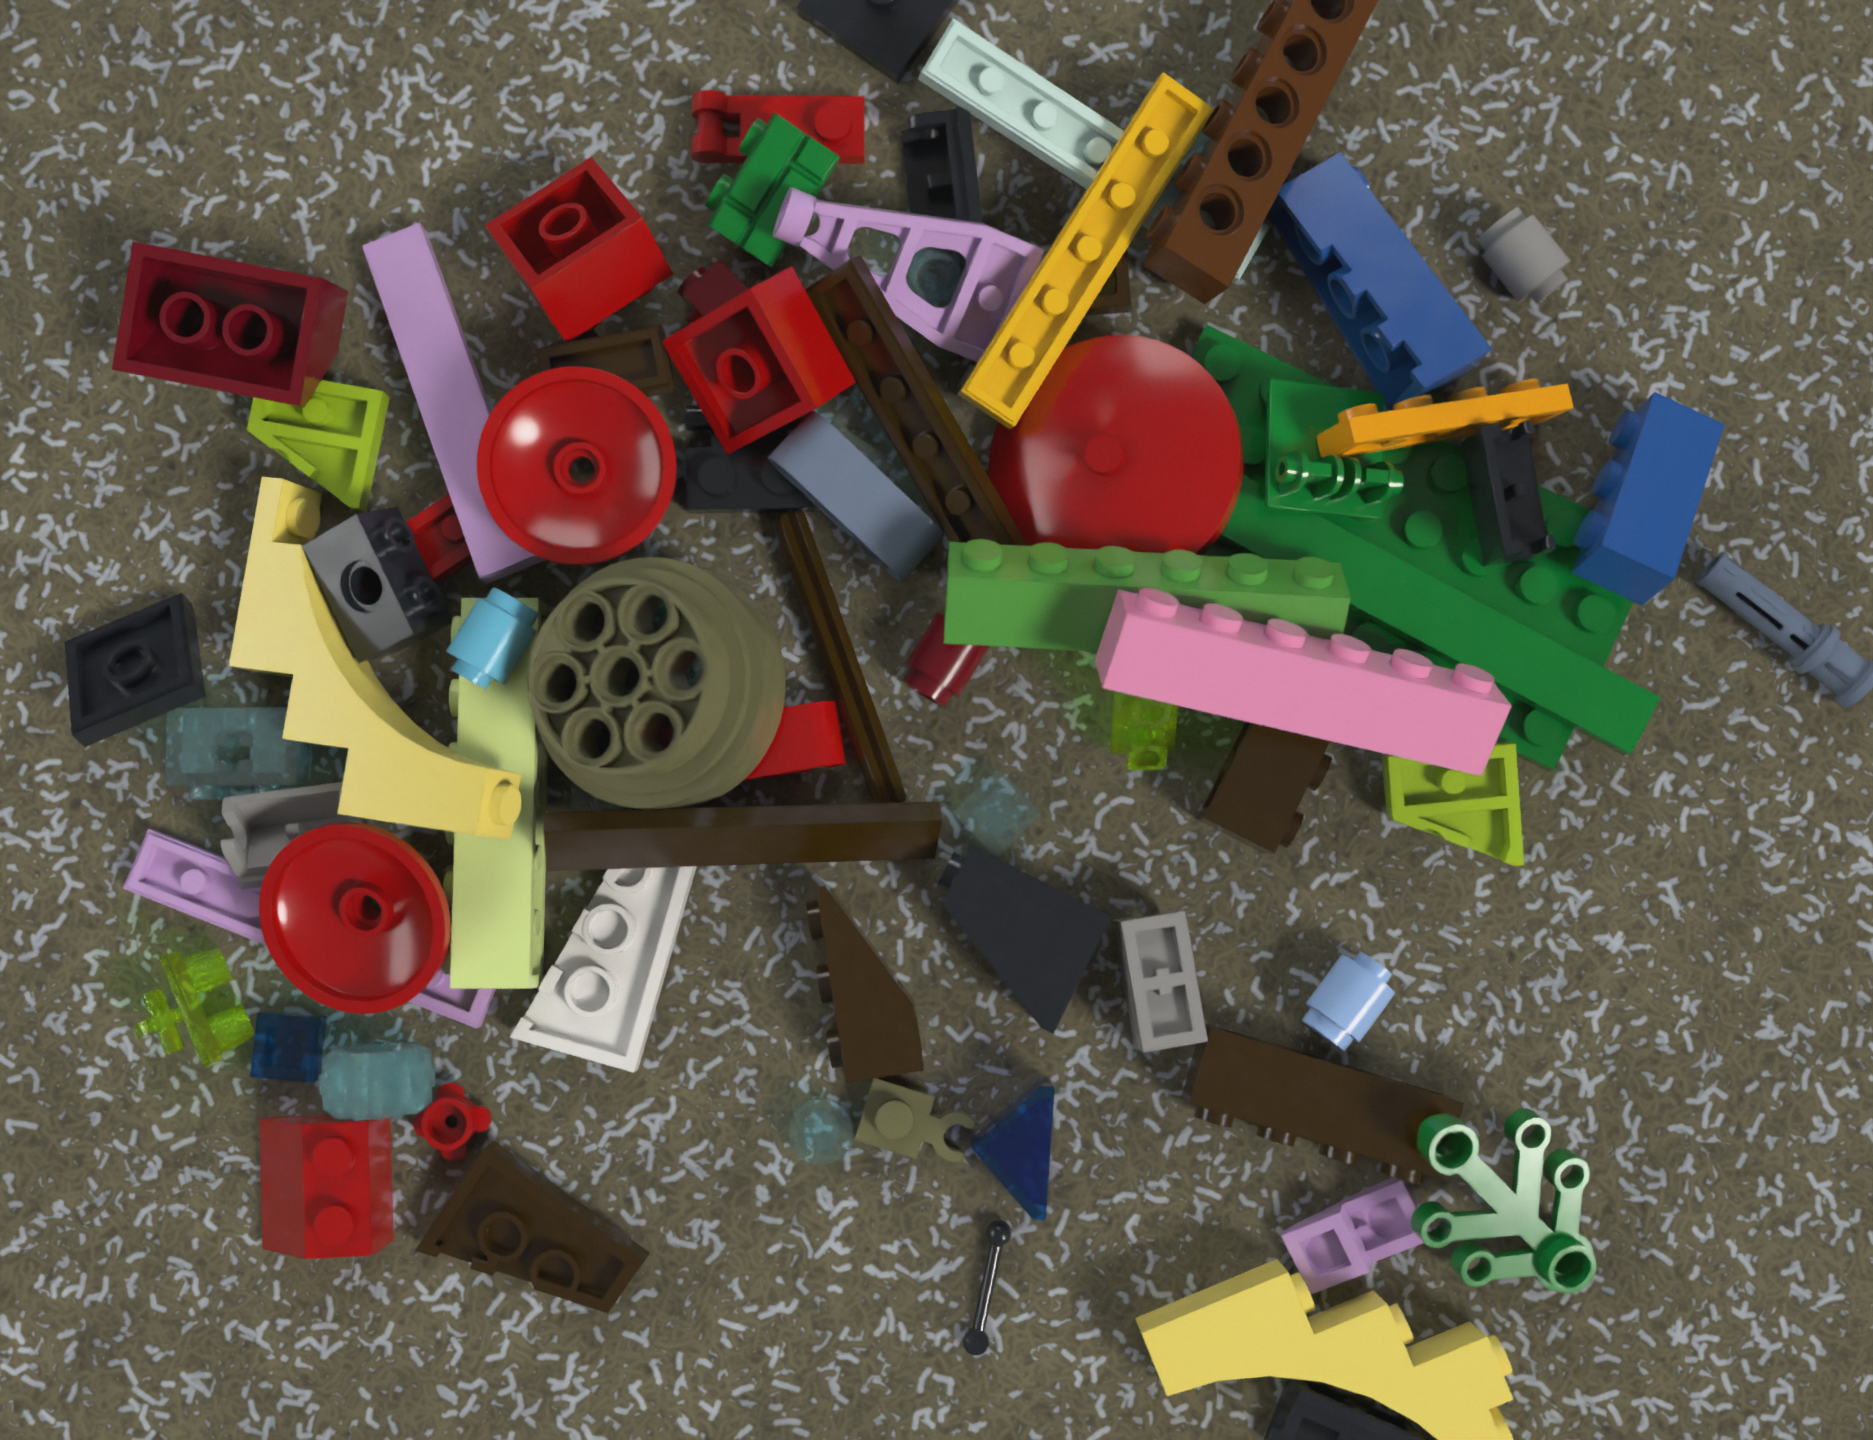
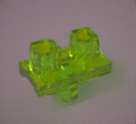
[1109,690,1178,770]
[132,948,256,1069]

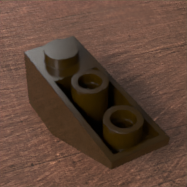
[807,885,924,1083]

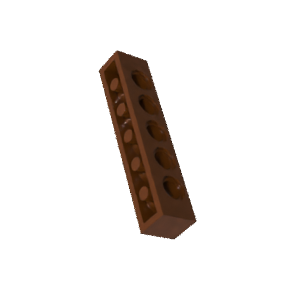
[1142,0,1378,304]

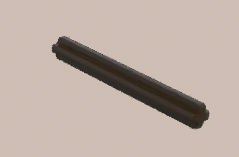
[773,510,907,803]

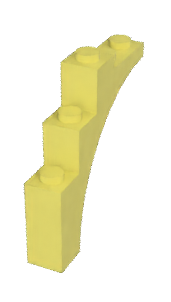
[1135,1259,1514,1440]

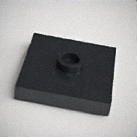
[797,0,959,84]
[65,593,206,747]

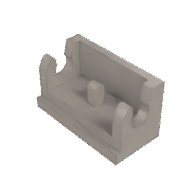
[220,782,374,889]
[1112,911,1208,1053]

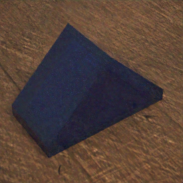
[970,1079,1055,1220]

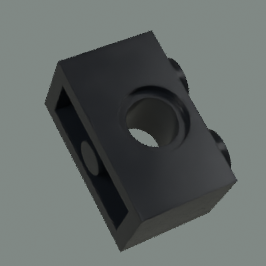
[302,506,452,664]

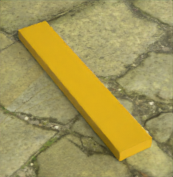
[957,72,1214,430]

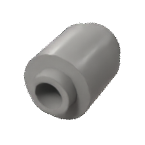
[1477,207,1571,304]

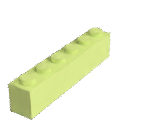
[442,598,551,989]

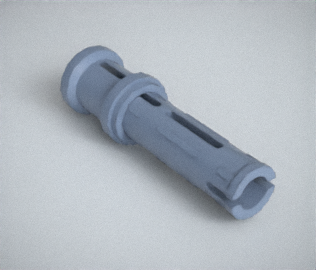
[1695,551,1873,708]

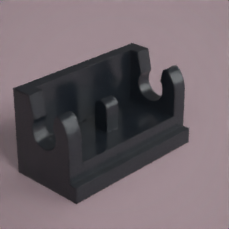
[901,106,983,255]
[1461,420,1556,566]
[1264,1378,1424,1440]

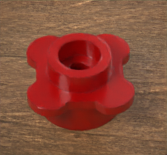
[413,1082,492,1161]

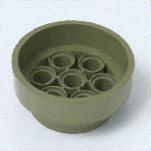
[528,557,786,809]

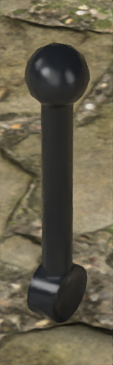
[963,1220,1012,1356]

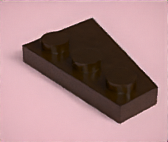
[415,1140,650,1313]

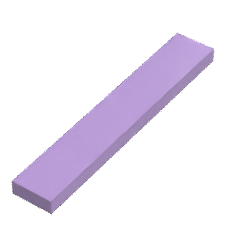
[362,222,546,584]
[123,829,496,1029]

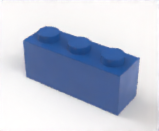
[1572,392,1725,606]

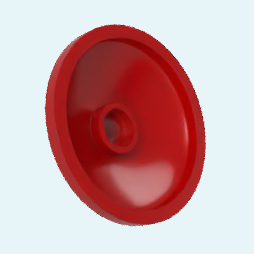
[476,366,677,565]
[259,822,451,1014]

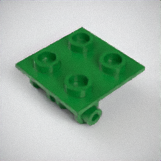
[1265,378,1404,520]

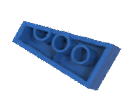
[1268,152,1492,411]

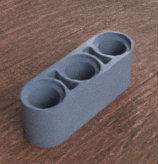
[768,410,945,583]

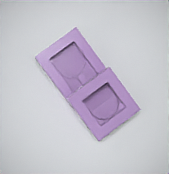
[1281,1177,1432,1294]

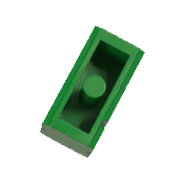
[705,112,841,267]

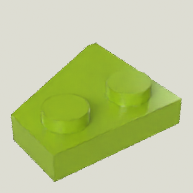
[247,380,390,513]
[1382,741,1524,866]

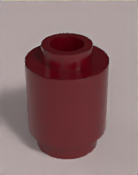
[902,613,990,708]

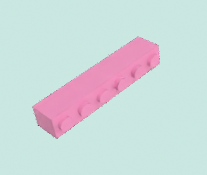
[1095,588,1512,776]

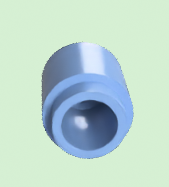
[1301,952,1395,1052]

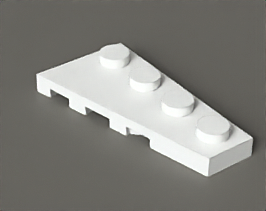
[510,866,697,1073]

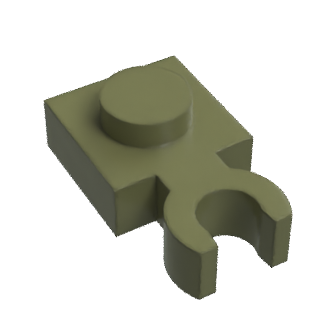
[855,1077,975,1163]

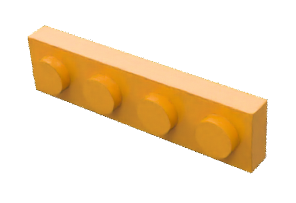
[1316,379,1574,458]

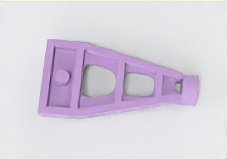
[773,187,1044,362]

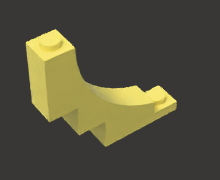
[229,477,522,839]

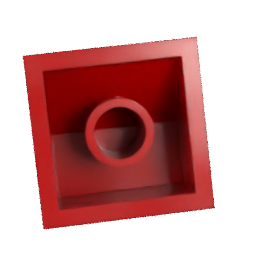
[662,266,856,455]
[259,1111,394,1259]

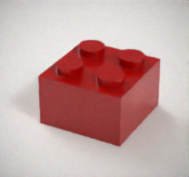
[485,157,673,342]

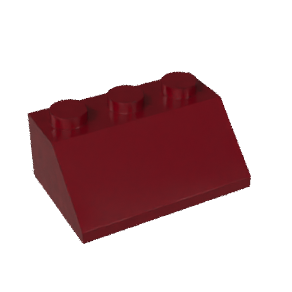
[112,241,348,408]

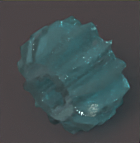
[319,1040,435,1121]

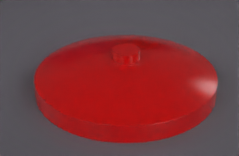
[989,335,1244,555]

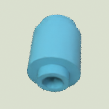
[446,587,539,690]

